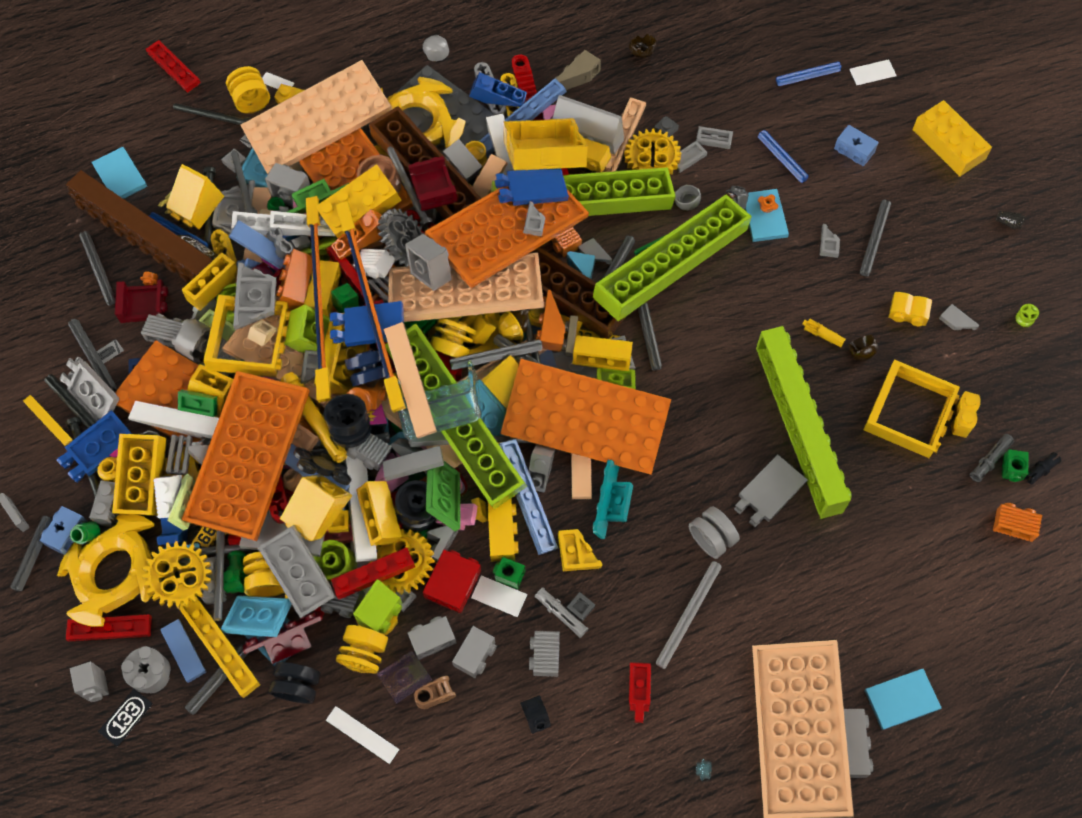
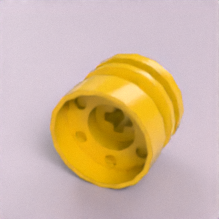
[226,66,270,114]
[430,318,477,358]
[243,552,285,597]
[336,625,388,674]

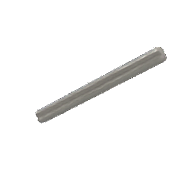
[656,561,722,669]

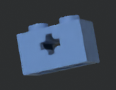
[834,125,879,166]
[40,506,88,555]

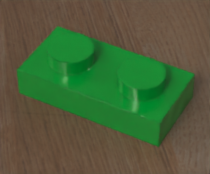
[178,390,217,417]

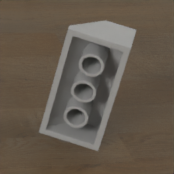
[553,95,624,155]

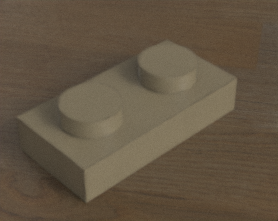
[562,315,578,357]

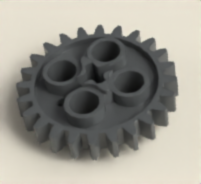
[377,208,425,267]

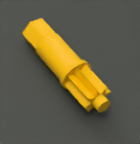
[802,319,846,347]

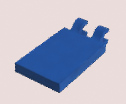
[495,168,569,206]
[330,301,404,347]
[57,410,132,483]

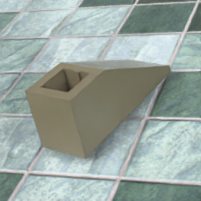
[554,50,601,90]

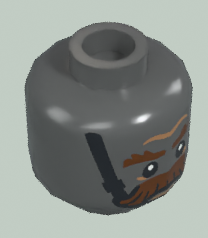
[725,186,749,209]

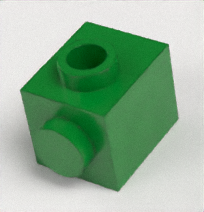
[331,283,359,313]

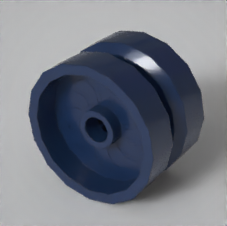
[344,350,393,387]

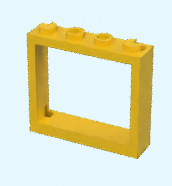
[204,295,291,377]
[863,360,960,458]

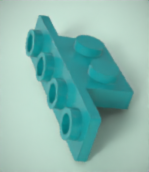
[593,460,633,539]

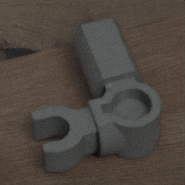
[266,227,310,259]

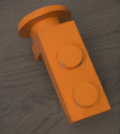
[346,377,388,413]

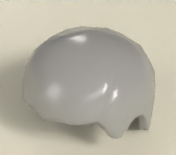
[423,35,449,61]
[674,185,701,211]

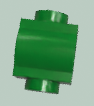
[223,550,248,594]

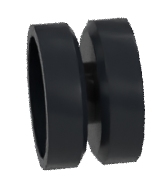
[394,480,436,532]
[268,662,321,704]

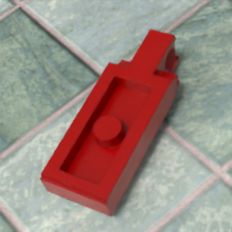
[629,662,651,723]

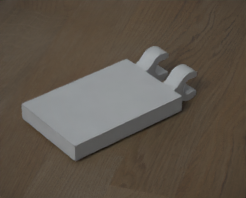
[60,357,120,422]
[734,455,807,527]

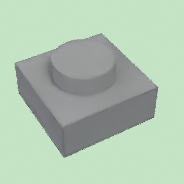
[221,149,246,173]

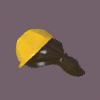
[498,309,531,343]

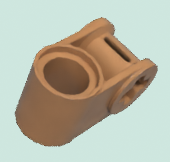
[414,676,456,709]

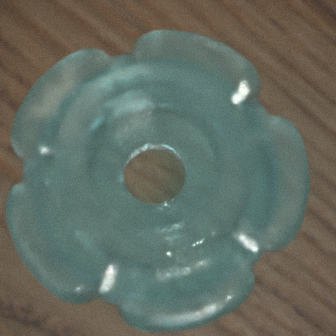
[696,759,712,781]

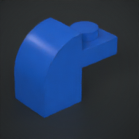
[157,518,188,548]

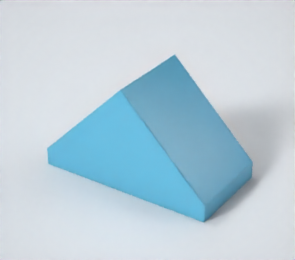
[567,251,595,279]

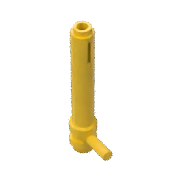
[280,372,347,463]

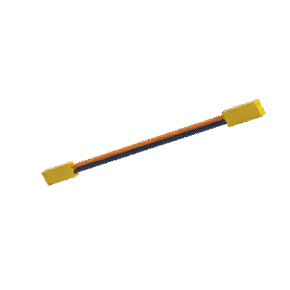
[306,196,331,403]
[336,201,406,413]

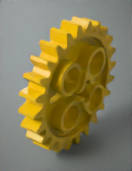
[624,128,681,175]
[370,529,435,595]
[142,541,212,609]

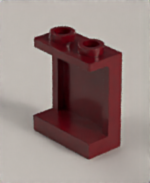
[408,156,457,211]
[115,279,168,323]

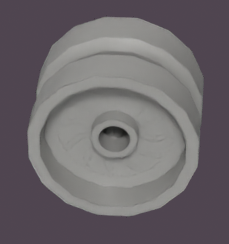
[688,506,740,559]

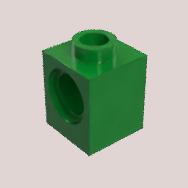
[1002,449,1029,482]
[493,557,525,589]

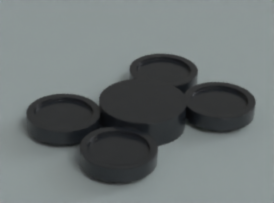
[293,447,352,485]

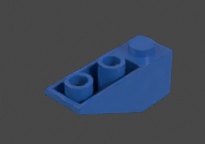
[469,72,527,107]

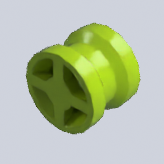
[1015,304,1039,327]

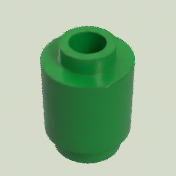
[70,521,100,544]

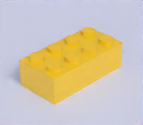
[912,100,992,176]
[315,164,402,238]
[112,434,166,516]

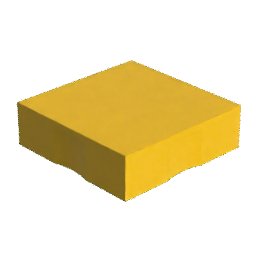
[503,118,588,170]

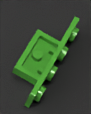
[287,179,349,214]

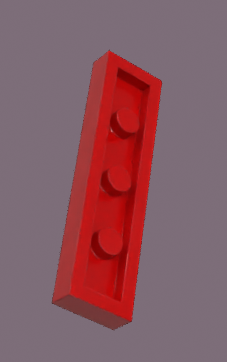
[145,40,201,93]
[331,547,415,600]
[66,614,152,642]

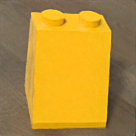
[166,164,224,230]
[481,355,519,410]
[280,474,352,541]

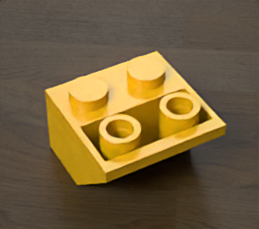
[187,364,234,418]

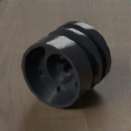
[324,394,371,448]

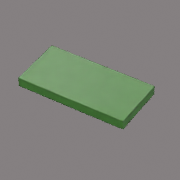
[426,460,460,532]

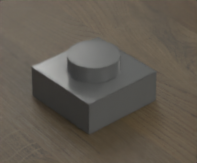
[654,116,679,137]
[567,592,595,622]

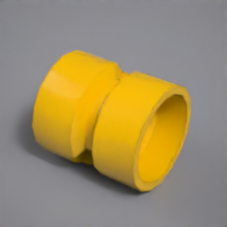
[465,141,487,174]

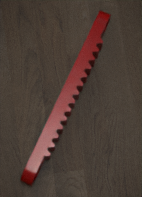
[512,54,544,121]

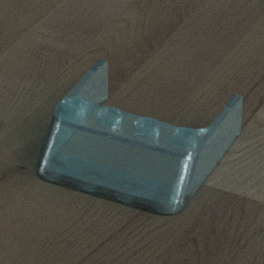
[398,360,481,439]

